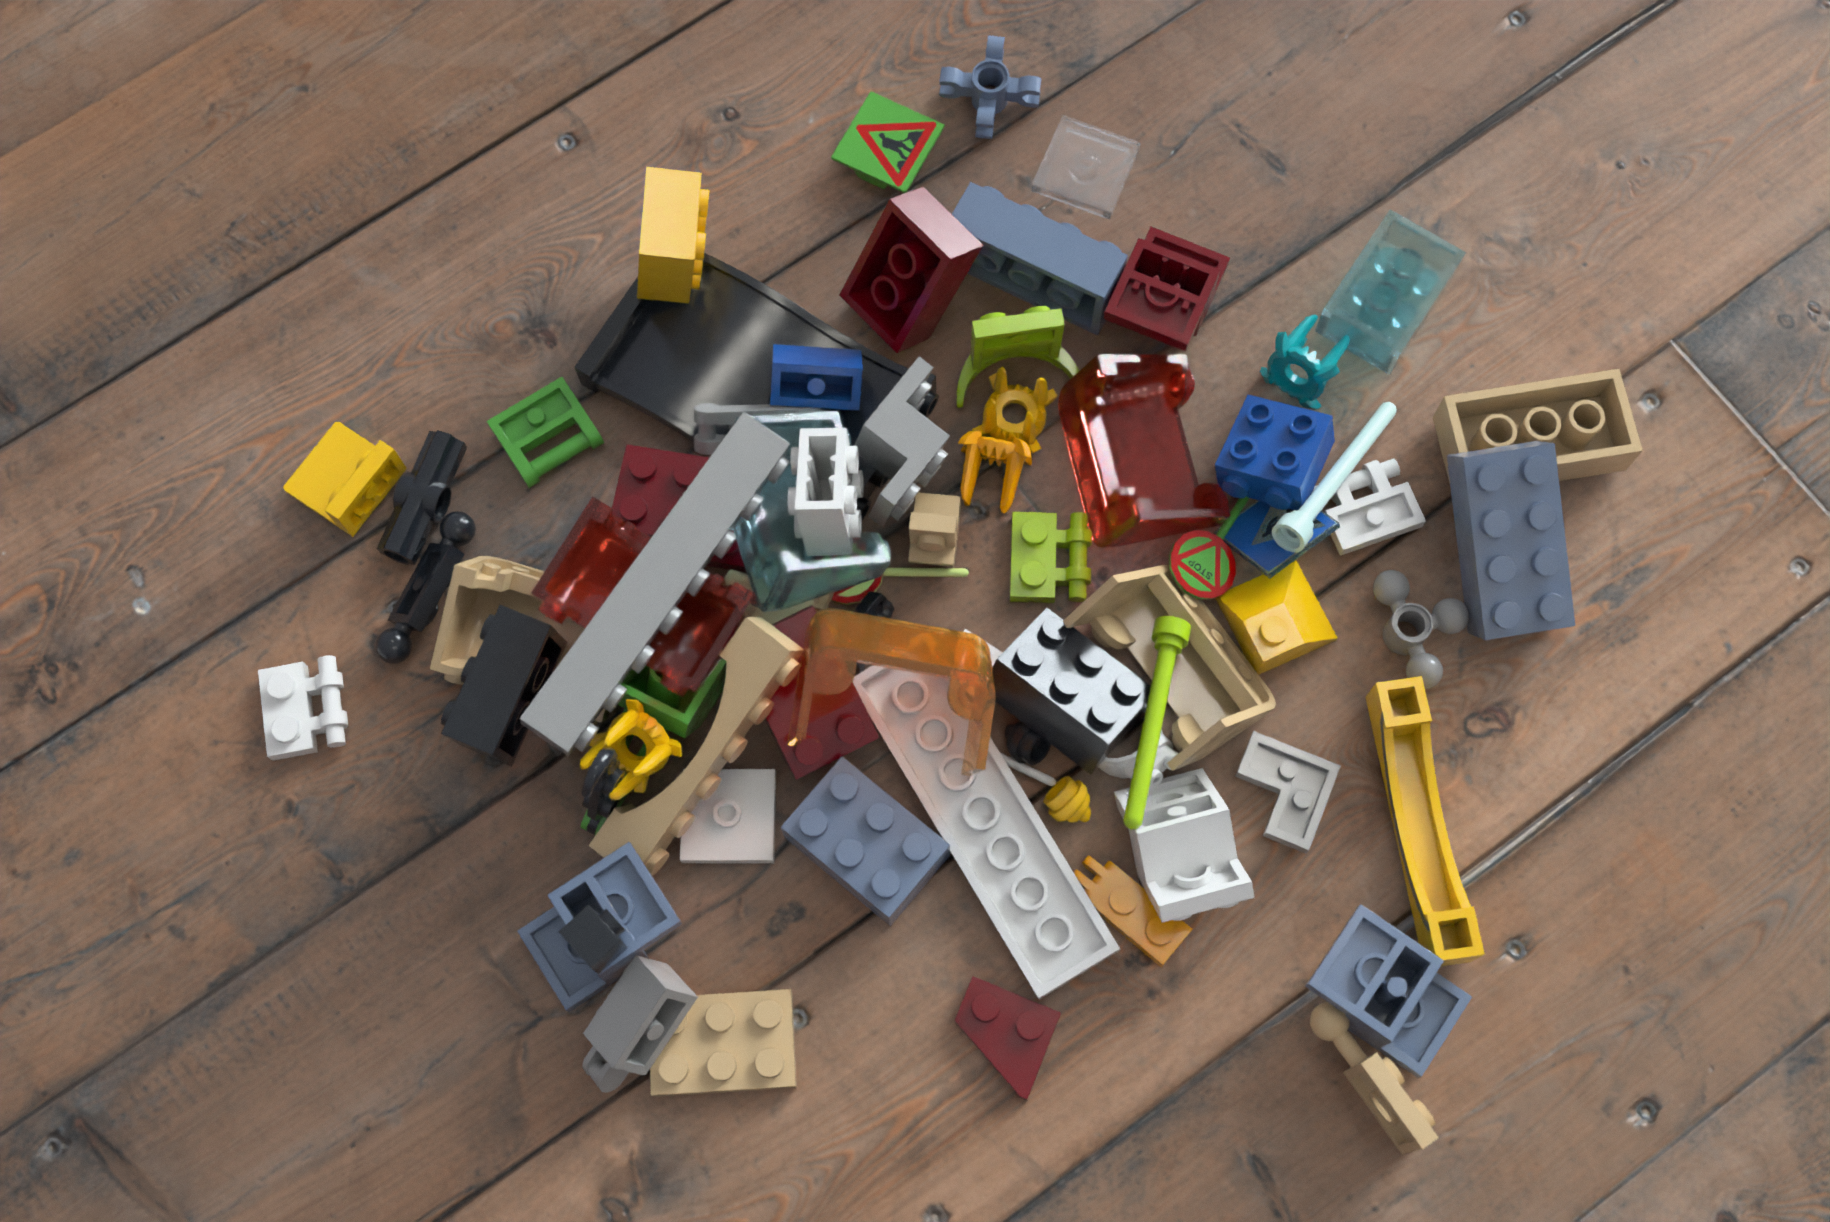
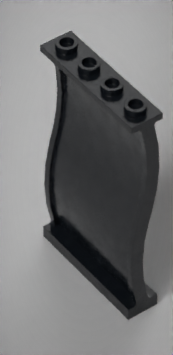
[574,253,939,520]

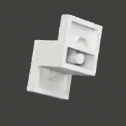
[1114,768,1255,923]

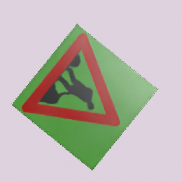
[831,91,945,193]

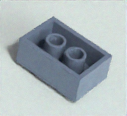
[781,757,950,927]

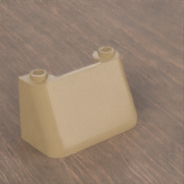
[430,556,611,725]

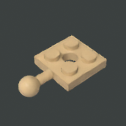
[1310,1002,1439,1154]

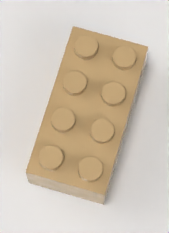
[1433,369,1643,484]

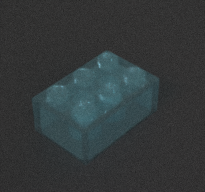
[1315,209,1466,375]

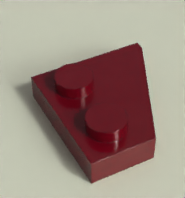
[955,976,1061,1101]

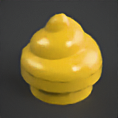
[1043,776,1091,823]

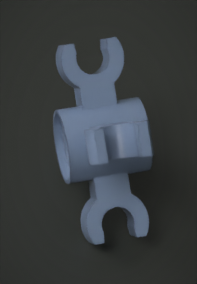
[939,36,1041,139]

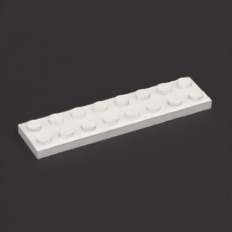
[851,633,1121,999]

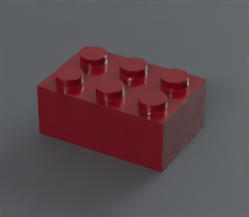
[839,187,983,353]

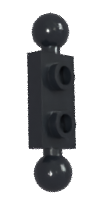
[375,511,476,664]

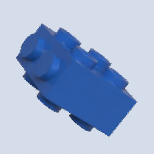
[1215,394,1335,510]

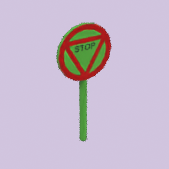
[1169,497,1249,600]

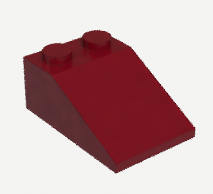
[765,605,879,780]

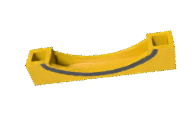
[1365,676,1485,967]

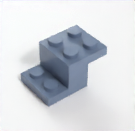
[517,842,682,1012]
[1305,904,1472,1078]

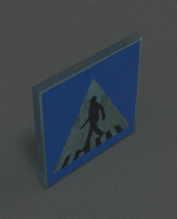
[1214,500,1340,578]

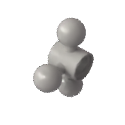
[1373,570,1469,689]

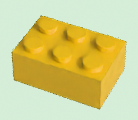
[637,167,709,303]

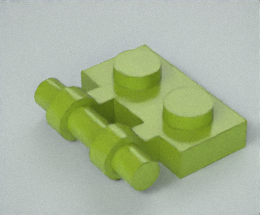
[1010,512,1092,603]

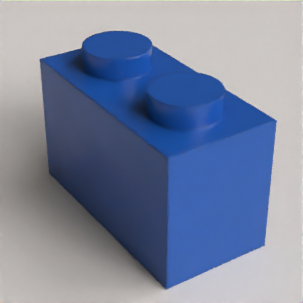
[770,344,863,410]

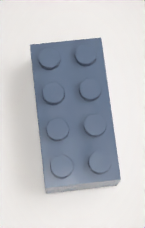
[952,182,1128,335]
[1447,441,1575,640]

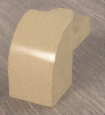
[908,492,961,567]

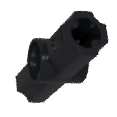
[377,430,467,565]

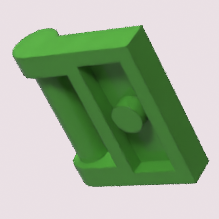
[487,377,604,488]

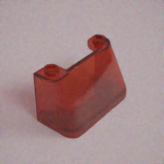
[1058,354,1231,548]
[531,496,759,698]

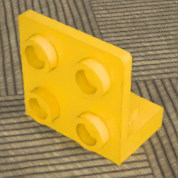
[283,422,407,537]

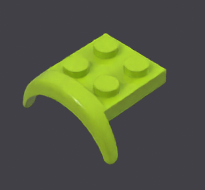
[957,306,1084,408]

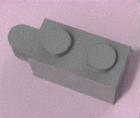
[582,955,698,1093]

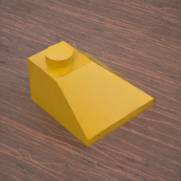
[1215,560,1337,675]

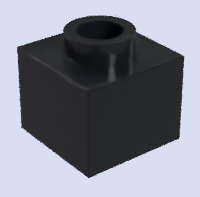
[558,904,628,974]

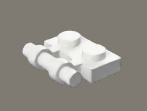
[1312,458,1426,556]
[258,656,348,761]

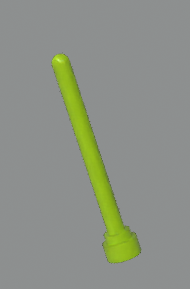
[1123,616,1191,830]

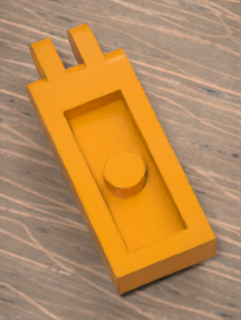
[1074,855,1193,967]

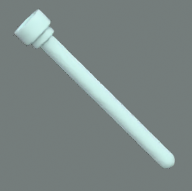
[1272,402,1397,552]

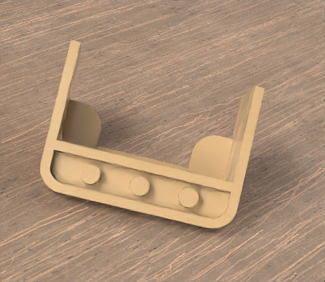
[1063,565,1276,771]

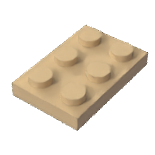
[650,989,797,1097]

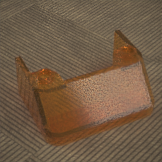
[787,608,996,776]

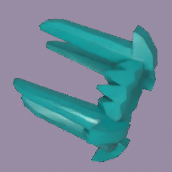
[1260,314,1350,409]

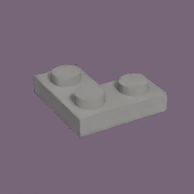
[1235,731,1341,854]

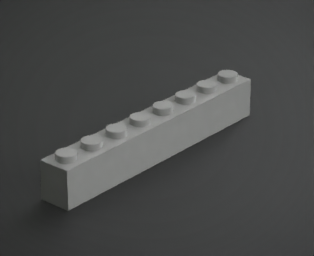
[519,411,790,757]

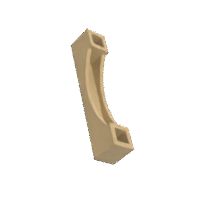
[589,617,804,875]

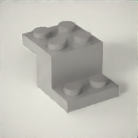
[855,356,950,527]

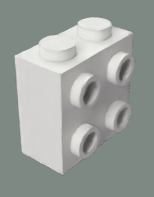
[788,428,864,556]

